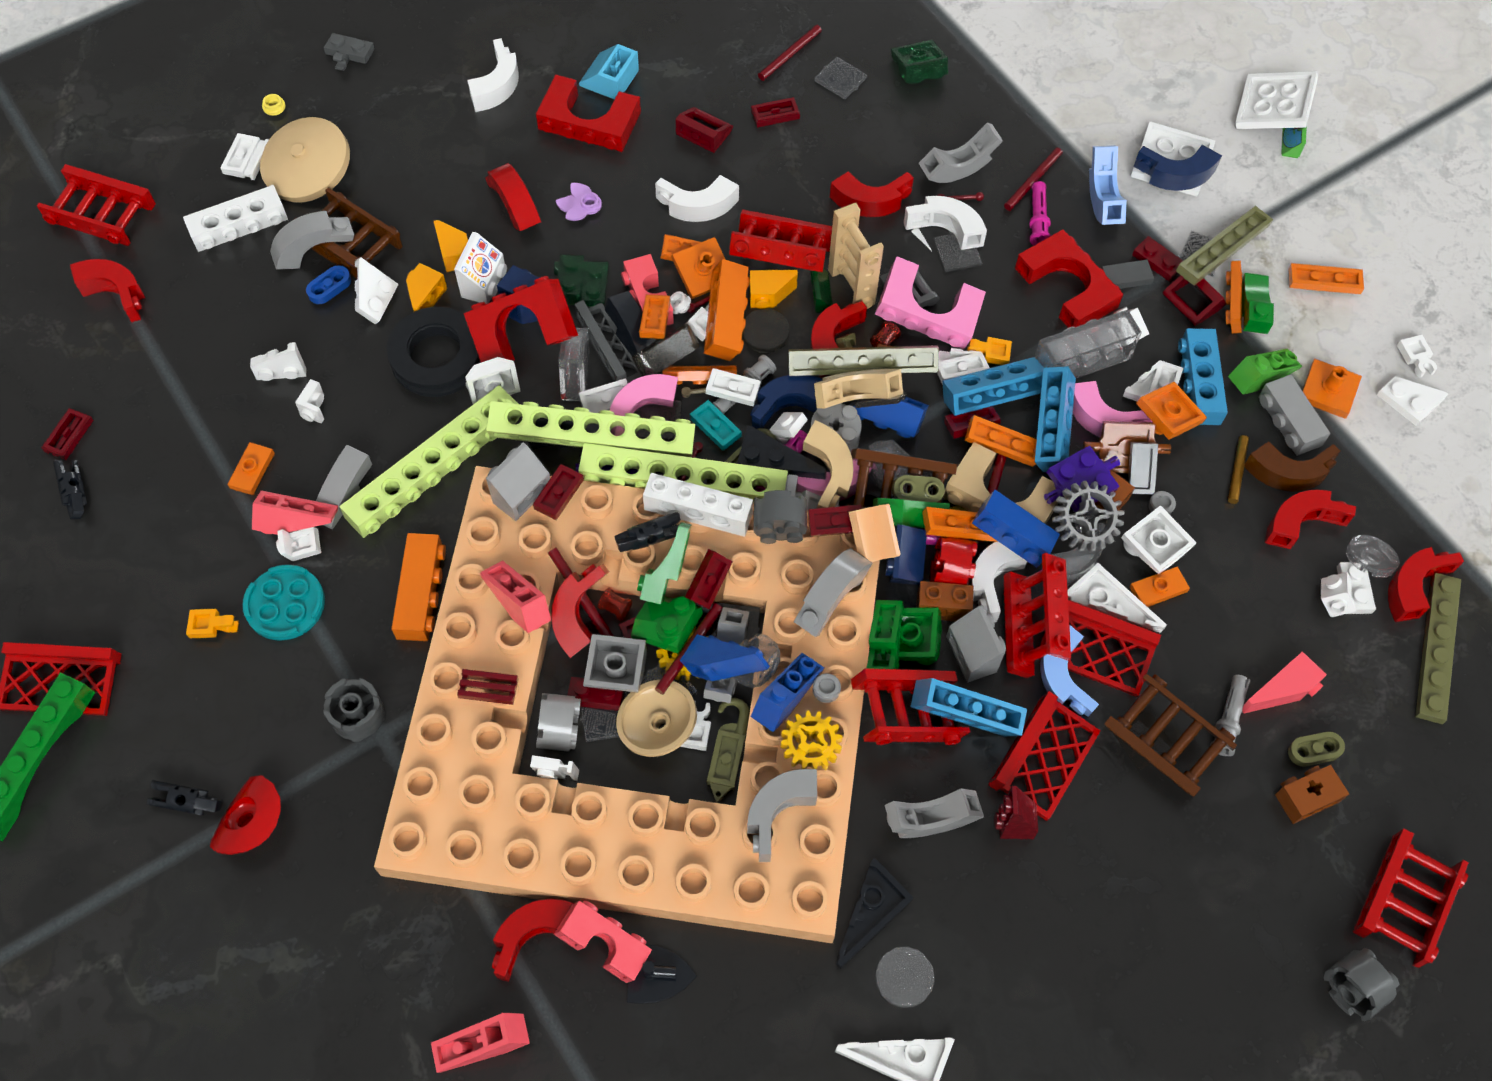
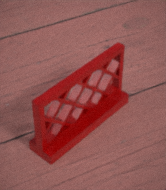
[1039,600,1161,697]
[0,642,122,716]
[988,691,1101,821]

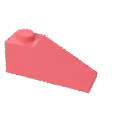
[252,491,338,535]
[480,560,551,633]
[1242,652,1327,713]
[431,1013,530,1073]

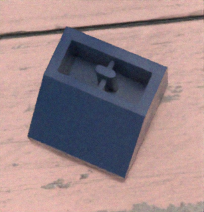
[497,265,539,324]
[885,524,927,585]

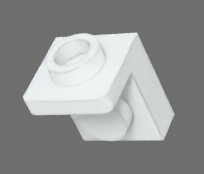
[295,379,324,424]

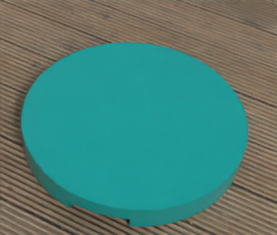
[243,565,325,640]

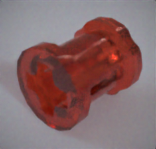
[870,321,901,347]
[598,588,632,621]

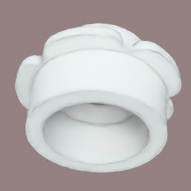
[670,291,691,314]

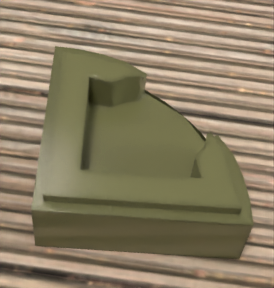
[836,333,856,348]

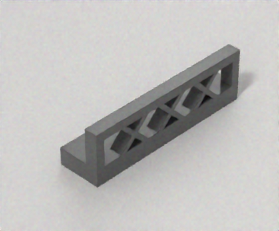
[575,300,645,383]

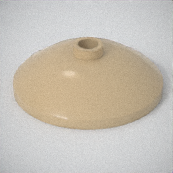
[616,679,697,757]

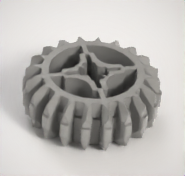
[1052,481,1124,552]

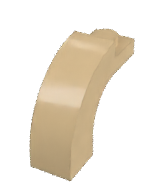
[814,369,903,409]
[803,420,853,508]

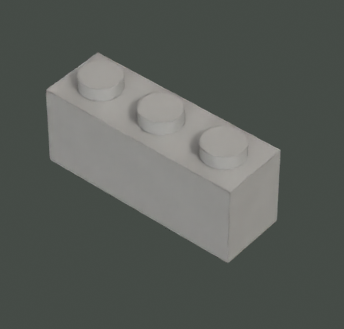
[1258,375,1331,456]

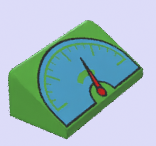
[1281,126,1307,158]

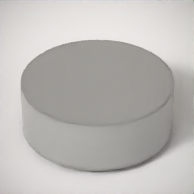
[1148,491,1176,515]
[813,673,841,703]

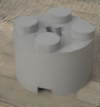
[810,403,861,453]
[536,693,581,751]

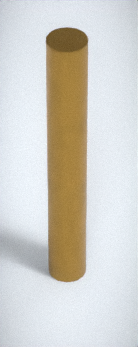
[1228,435,1249,504]

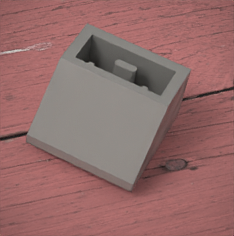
[486,442,550,521]
[946,605,1006,683]

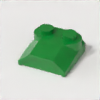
[631,596,703,654]
[899,607,942,665]

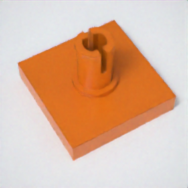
[671,237,726,299]
[1302,359,1362,419]
[1136,382,1207,440]

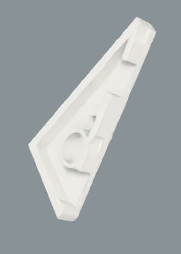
[1068,563,1167,633]
[835,1038,955,1081]

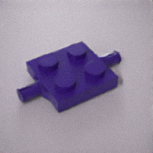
[1044,446,1120,512]

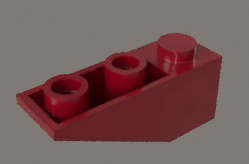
[994,786,1038,839]

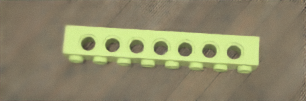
[339,385,521,538]
[487,399,695,458]
[578,443,788,503]

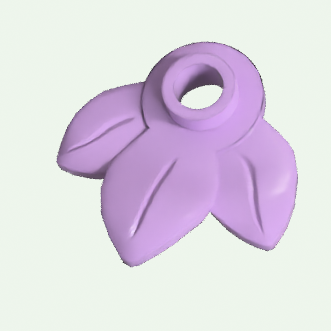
[556,183,602,221]

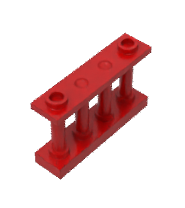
[37,164,156,246]
[729,210,832,272]
[1003,553,1071,678]
[850,668,970,745]
[1353,828,1469,968]

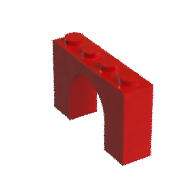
[536,75,641,152]
[1015,229,1123,334]
[464,276,578,363]

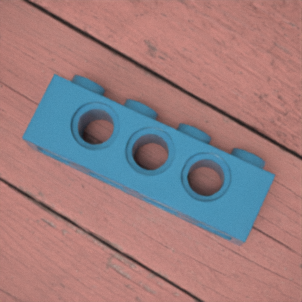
[1178,328,1228,425]
[942,357,1044,416]
[1035,366,1076,472]
[910,678,1027,737]

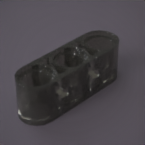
[631,324,700,377]

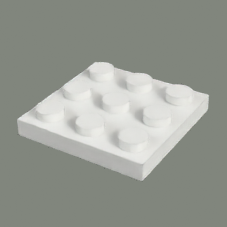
[1235,71,1318,129]
[1131,122,1215,197]

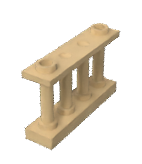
[828,203,884,309]

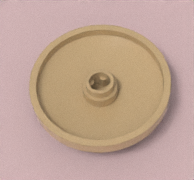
[260,117,350,202]

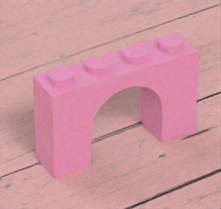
[875,257,986,350]

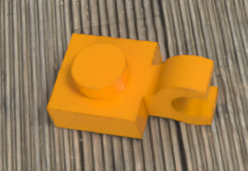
[967,337,1012,365]
[186,609,239,638]

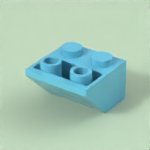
[579,44,639,99]

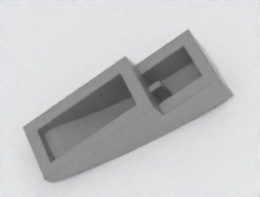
[316,445,372,529]

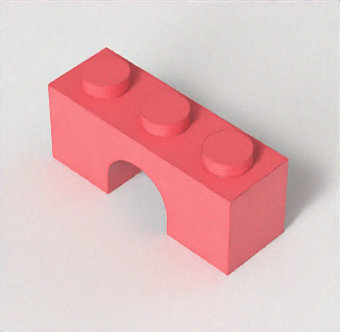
[621,254,674,325]
[554,900,652,983]

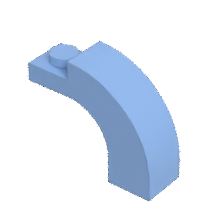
[1089,145,1127,225]
[1040,625,1099,717]

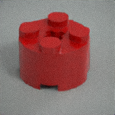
[929,536,978,585]

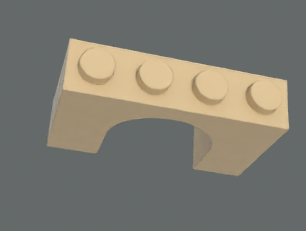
[943,442,1058,524]

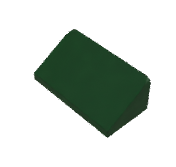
[810,268,833,313]

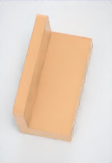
[849,504,900,562]

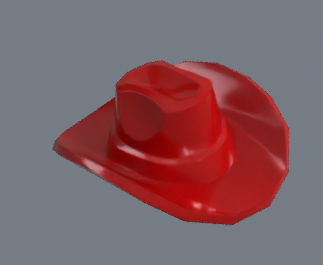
[210,775,281,855]

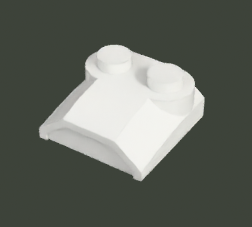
[465,357,521,404]
[1121,505,1196,574]

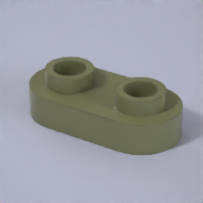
[892,475,945,502]
[1288,732,1345,767]

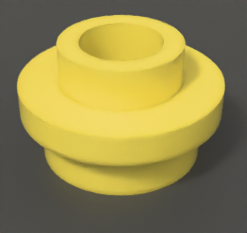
[262,94,286,116]

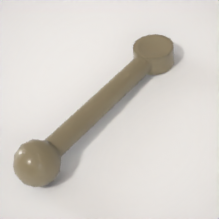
[681,387,706,398]

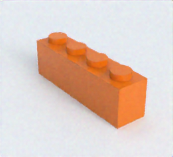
[704,259,750,361]
[392,533,446,641]

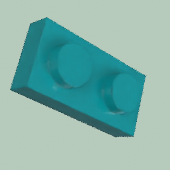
[690,400,742,451]

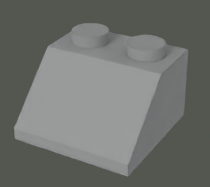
[583,634,647,693]

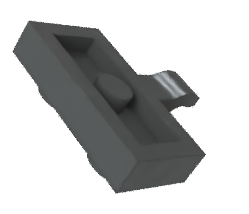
[324,33,375,71]

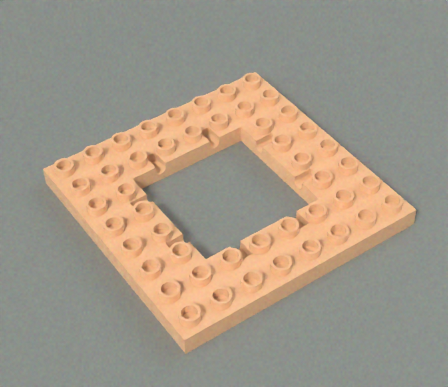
[374,466,880,943]

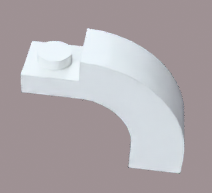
[468,38,519,112]
[655,175,739,222]
[904,196,987,250]
[969,542,1027,622]

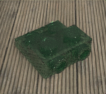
[891,40,948,84]
[554,254,609,307]

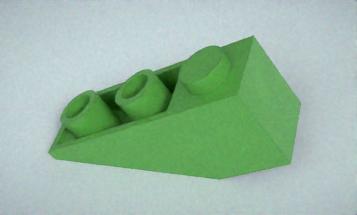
[1228,349,1302,395]

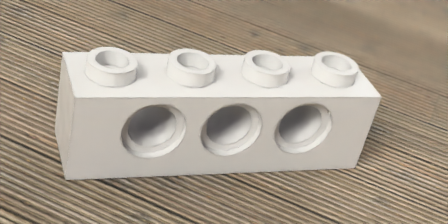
[183,185,288,252]
[643,473,753,537]

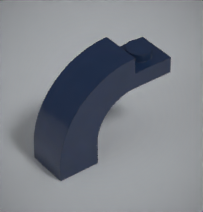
[1133,145,1222,191]
[751,375,823,429]

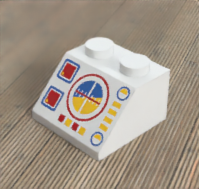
[454,232,507,304]

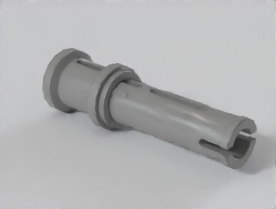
[712,355,776,414]
[1210,675,1250,756]

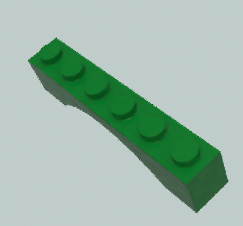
[0,672,96,842]

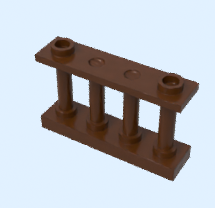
[293,187,403,279]
[844,448,958,509]
[1104,673,1237,798]

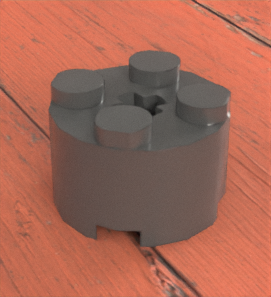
[754,490,807,544]
[323,678,385,742]
[1323,948,1400,1021]

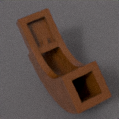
[1244,441,1340,492]

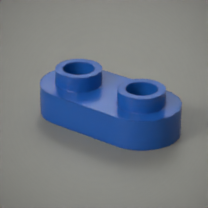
[306,265,351,304]

